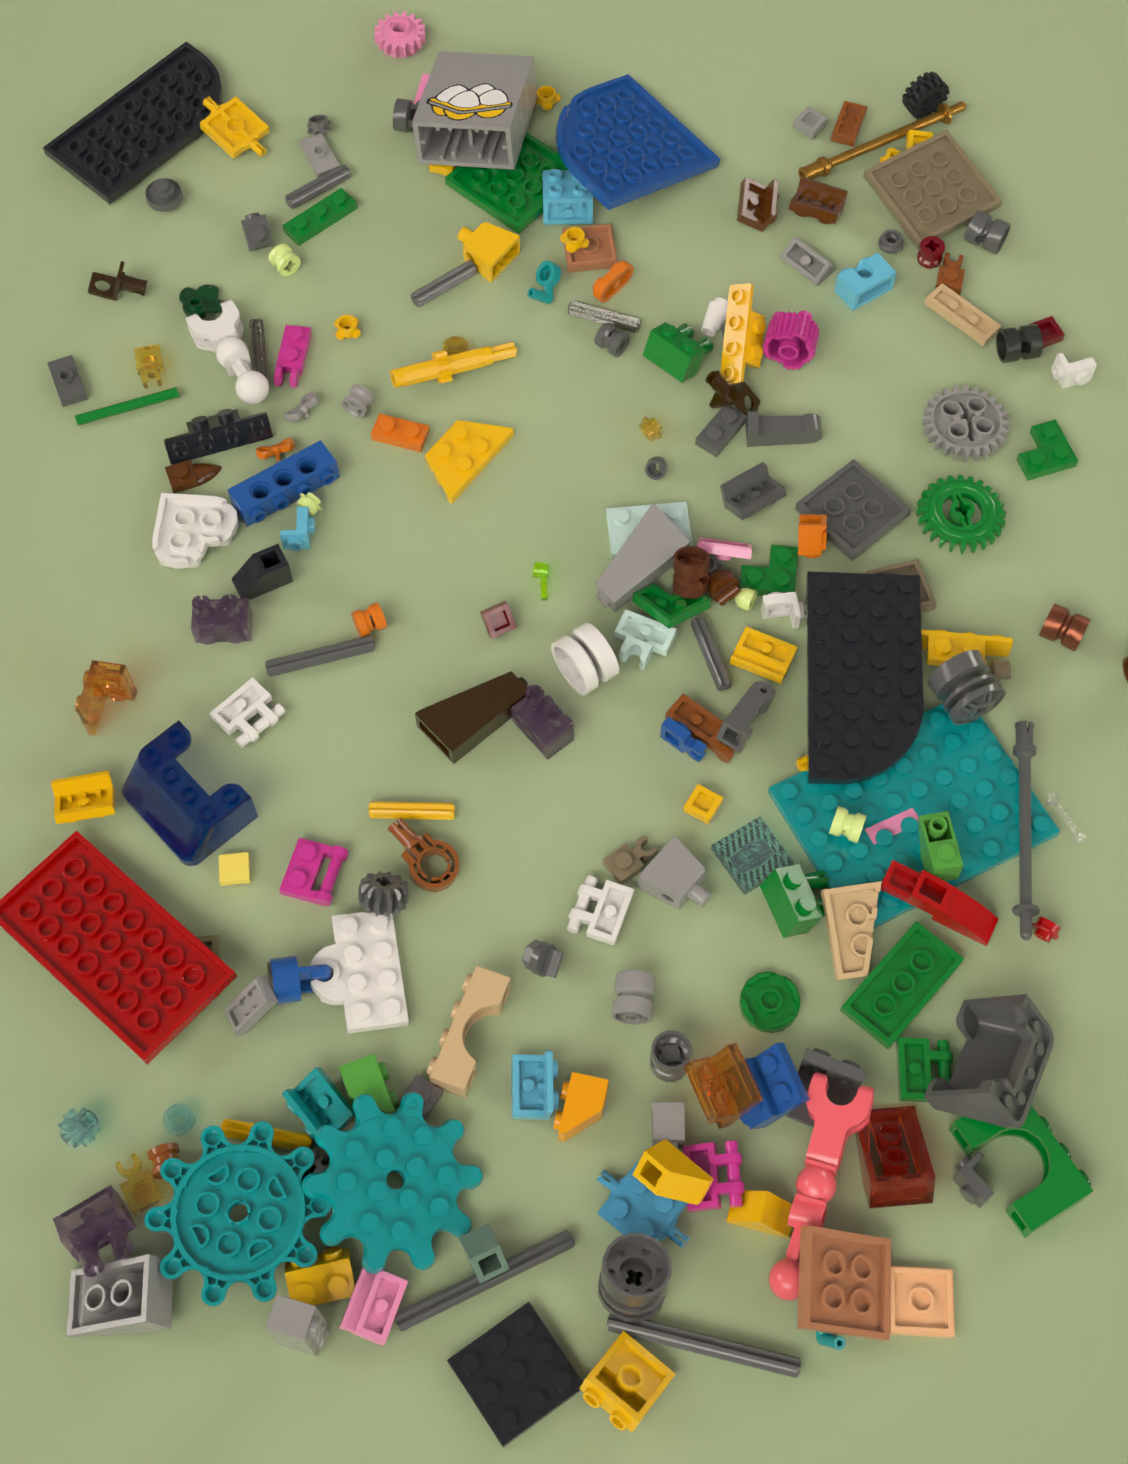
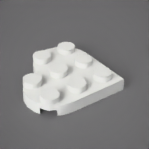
[152,493,239,569]

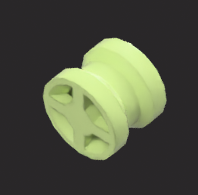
[268,244,301,277]

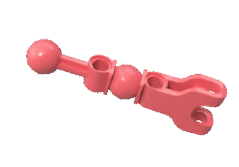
[768,1072,874,1301]

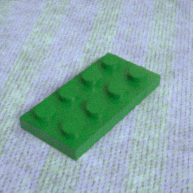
[840,921,964,1050]

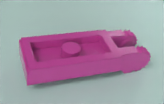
[274,325,312,388]

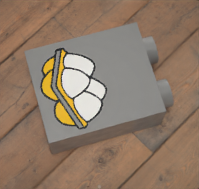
[412,51,537,170]

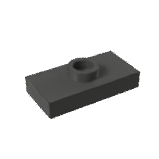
[47,355,88,407]

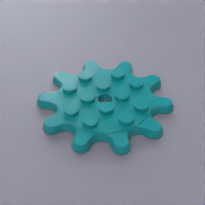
[302,1092,483,1274]
[144,1121,332,1307]

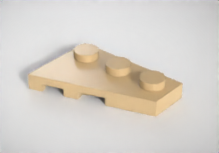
[821,881,882,980]

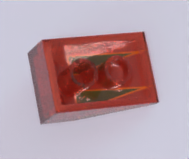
[855,1106,936,1209]

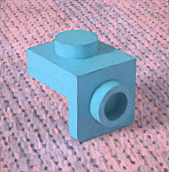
[280,506,316,551]

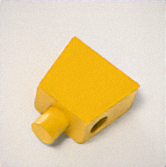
[457,222,520,282]

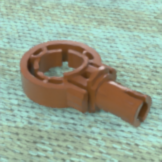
[387,817,459,892]

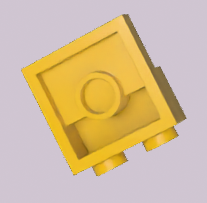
[579,1331,676,1433]

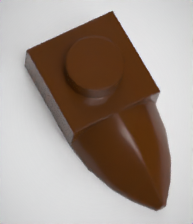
[165,460,222,494]

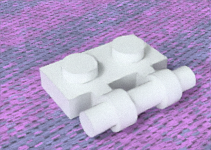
[210,677,285,748]
[567,875,634,946]

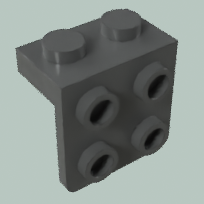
[785,1048,866,1128]

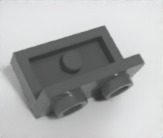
[720,462,786,520]

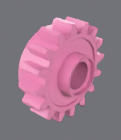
[374,11,426,58]

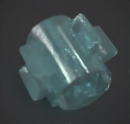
[58,1107,100,1148]

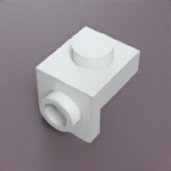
[1051,353,1097,389]
[761,592,804,629]

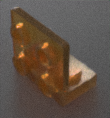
[75,660,137,736]

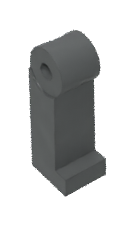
[745,411,822,447]
[716,681,776,753]

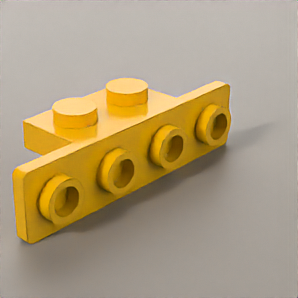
[720,283,766,384]
[921,629,1013,666]

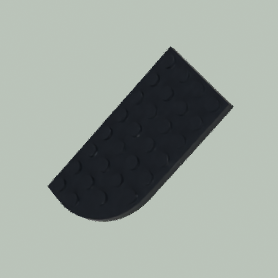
[43,42,223,204]
[806,571,924,784]

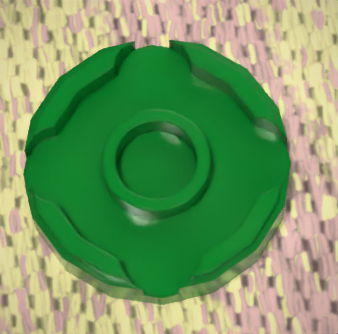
[739,971,801,1033]

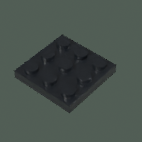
[447,1302,583,1448]

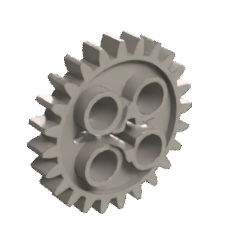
[922,385,1010,462]

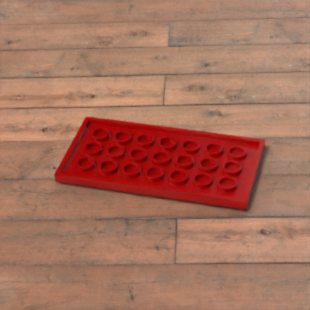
[0,830,238,1065]

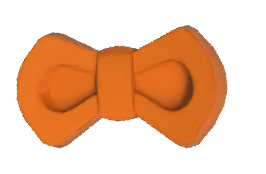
[256,438,295,461]

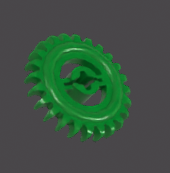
[916,475,1006,554]

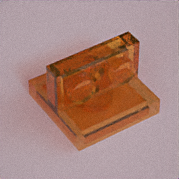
[684,1043,763,1129]

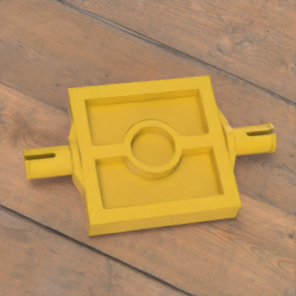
[200,96,269,159]

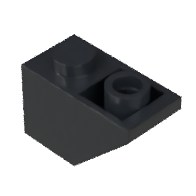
[231,544,293,603]

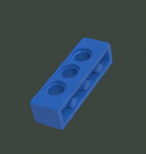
[227,440,340,527]

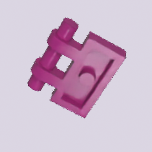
[683,1141,745,1212]

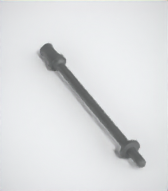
[1012,721,1040,940]

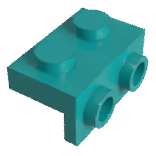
[282,1067,356,1139]

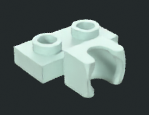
[614,609,677,670]

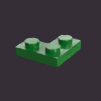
[1017,419,1078,481]
[740,544,798,596]
[632,583,711,629]

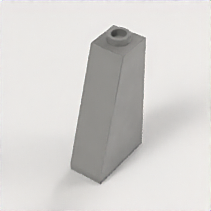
[596,503,690,612]

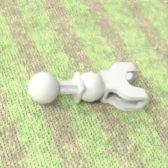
[185,299,269,404]

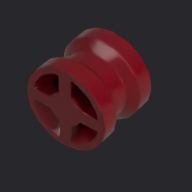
[917,236,945,269]

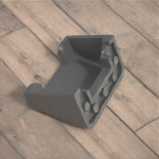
[924,994,1054,1128]

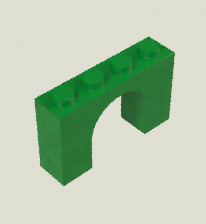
[949,1103,1093,1238]

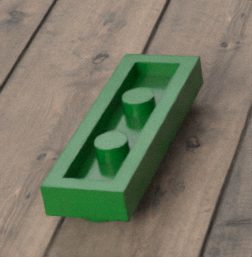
[283,188,357,246]

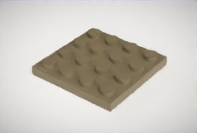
[863,130,1002,249]

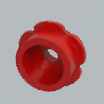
[1032,916,1061,943]

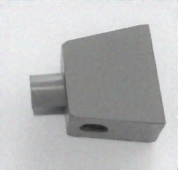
[637,836,712,909]

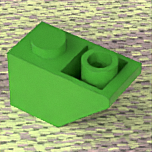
[918,811,964,881]
[339,1054,400,1114]

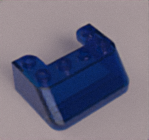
[122,720,258,866]

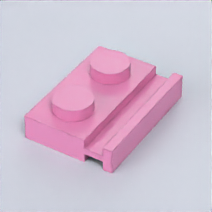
[339,1266,408,1346]

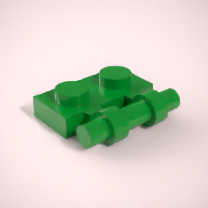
[896,1037,954,1102]

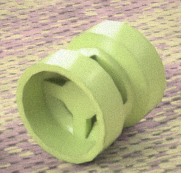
[829,806,867,843]

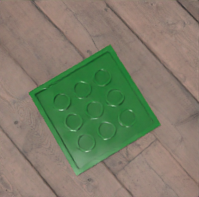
[445,132,568,234]

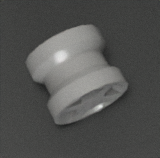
[342,384,375,418]

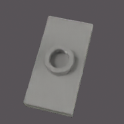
[299,133,340,178]
[224,975,278,1036]

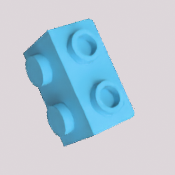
[511,1051,559,1120]

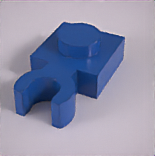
[660,716,707,762]

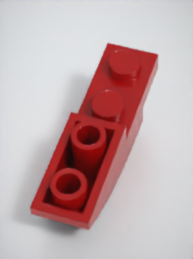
[881,860,999,946]

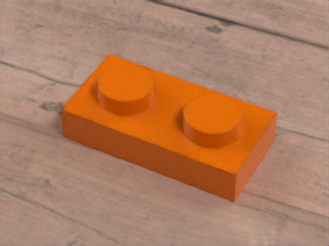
[371,413,430,452]

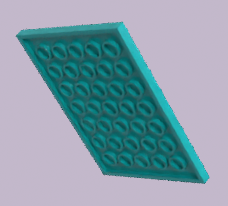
[768,703,1060,929]

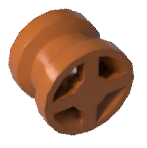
[147,1142,180,1179]

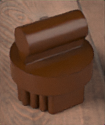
[708,569,741,606]

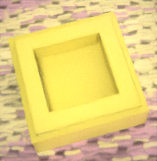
[219,852,251,886]

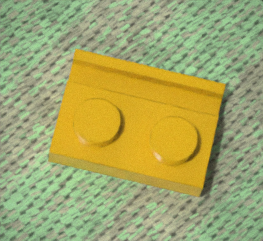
[729,626,798,684]

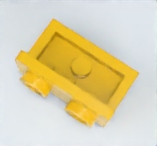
[51,771,116,824]
[284,1246,355,1306]

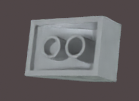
[66,1254,173,1337]

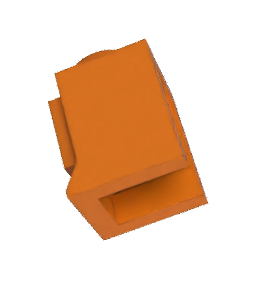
[798,514,827,558]

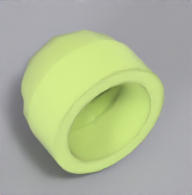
[735,588,757,612]

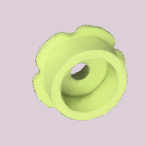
[297,492,322,516]

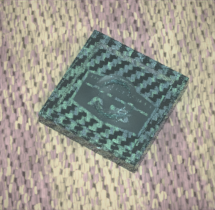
[711,816,794,895]

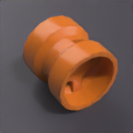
[351,602,387,637]

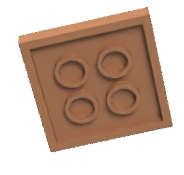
[797,1225,891,1341]

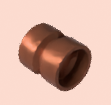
[672,546,710,599]
[1039,603,1091,652]

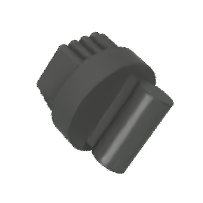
[522,940,564,978]

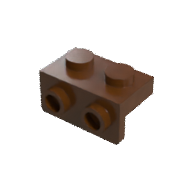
[737,177,780,232]
[788,177,848,224]

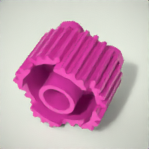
[763,311,820,370]

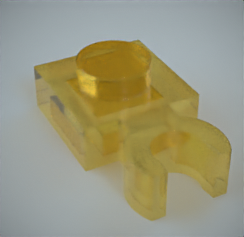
[134,344,164,389]
[115,1153,164,1215]

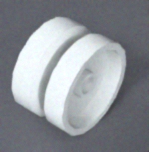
[551,622,619,696]

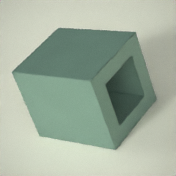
[459,1224,509,1284]

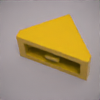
[726,1190,792,1239]

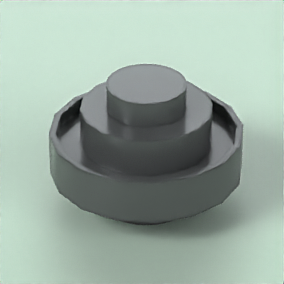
[145,178,183,212]

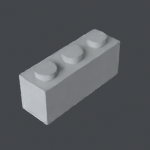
[265,1294,330,1356]

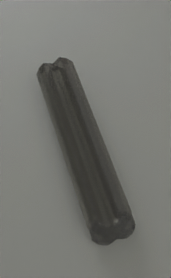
[568,300,641,333]
[249,318,267,379]

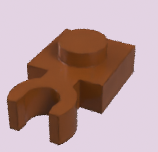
[935,253,965,295]

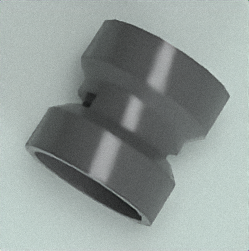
[594,322,630,357]

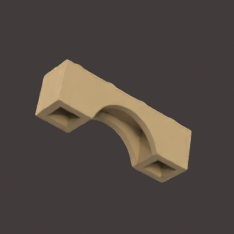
[427,965,511,1098]

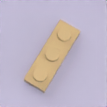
[924,283,1002,347]

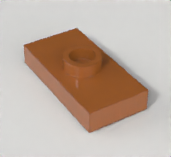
[830,101,868,147]

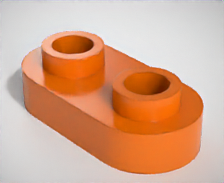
[593,260,634,303]

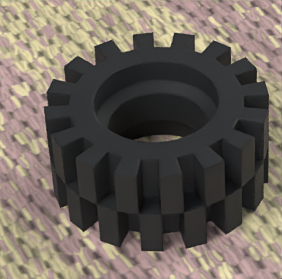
[902,71,949,119]

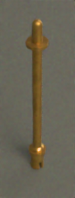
[798,101,967,179]

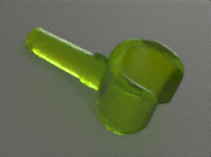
[532,562,549,601]

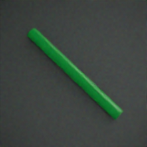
[75,387,179,426]

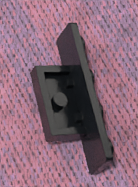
[164,409,273,465]

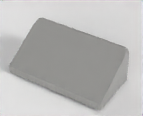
[779,237,836,286]

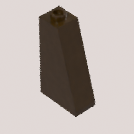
[415,671,531,764]

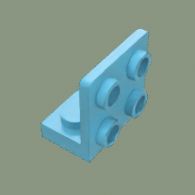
[543,169,593,225]

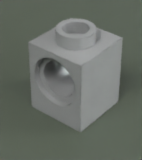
[651,1102,685,1149]

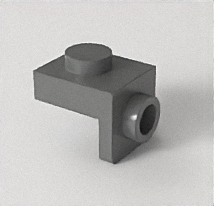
[241,212,274,251]
[952,1152,994,1208]

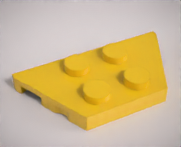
[425,420,514,504]

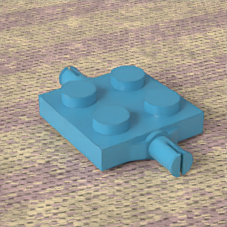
[597,1162,690,1249]

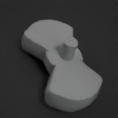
[284,392,318,423]

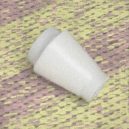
[701,297,728,337]

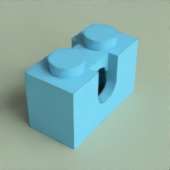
[834,253,897,311]

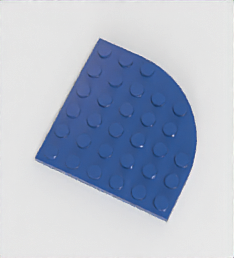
[555,74,721,210]

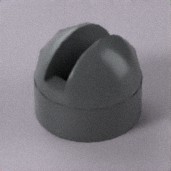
[645,456,667,480]

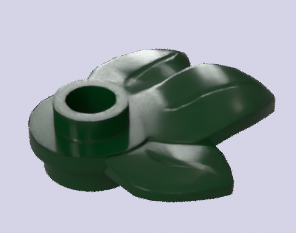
[179,284,225,319]

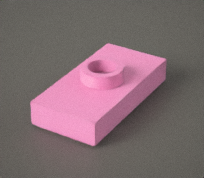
[697,537,752,560]

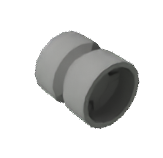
[612,970,655,1024]

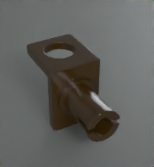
[88,261,148,301]
[705,370,760,416]

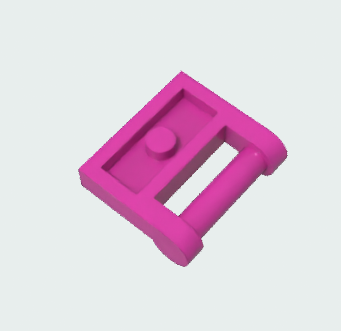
[279,838,349,906]

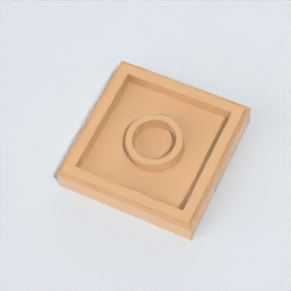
[890,1266,955,1338]

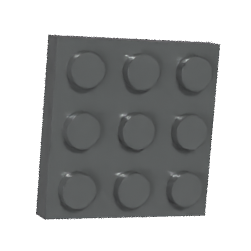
[795,459,911,561]

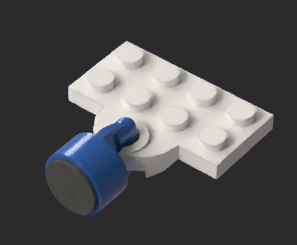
[267,912,409,1034]

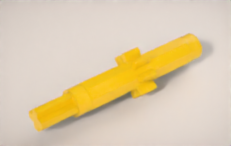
[390,342,517,388]

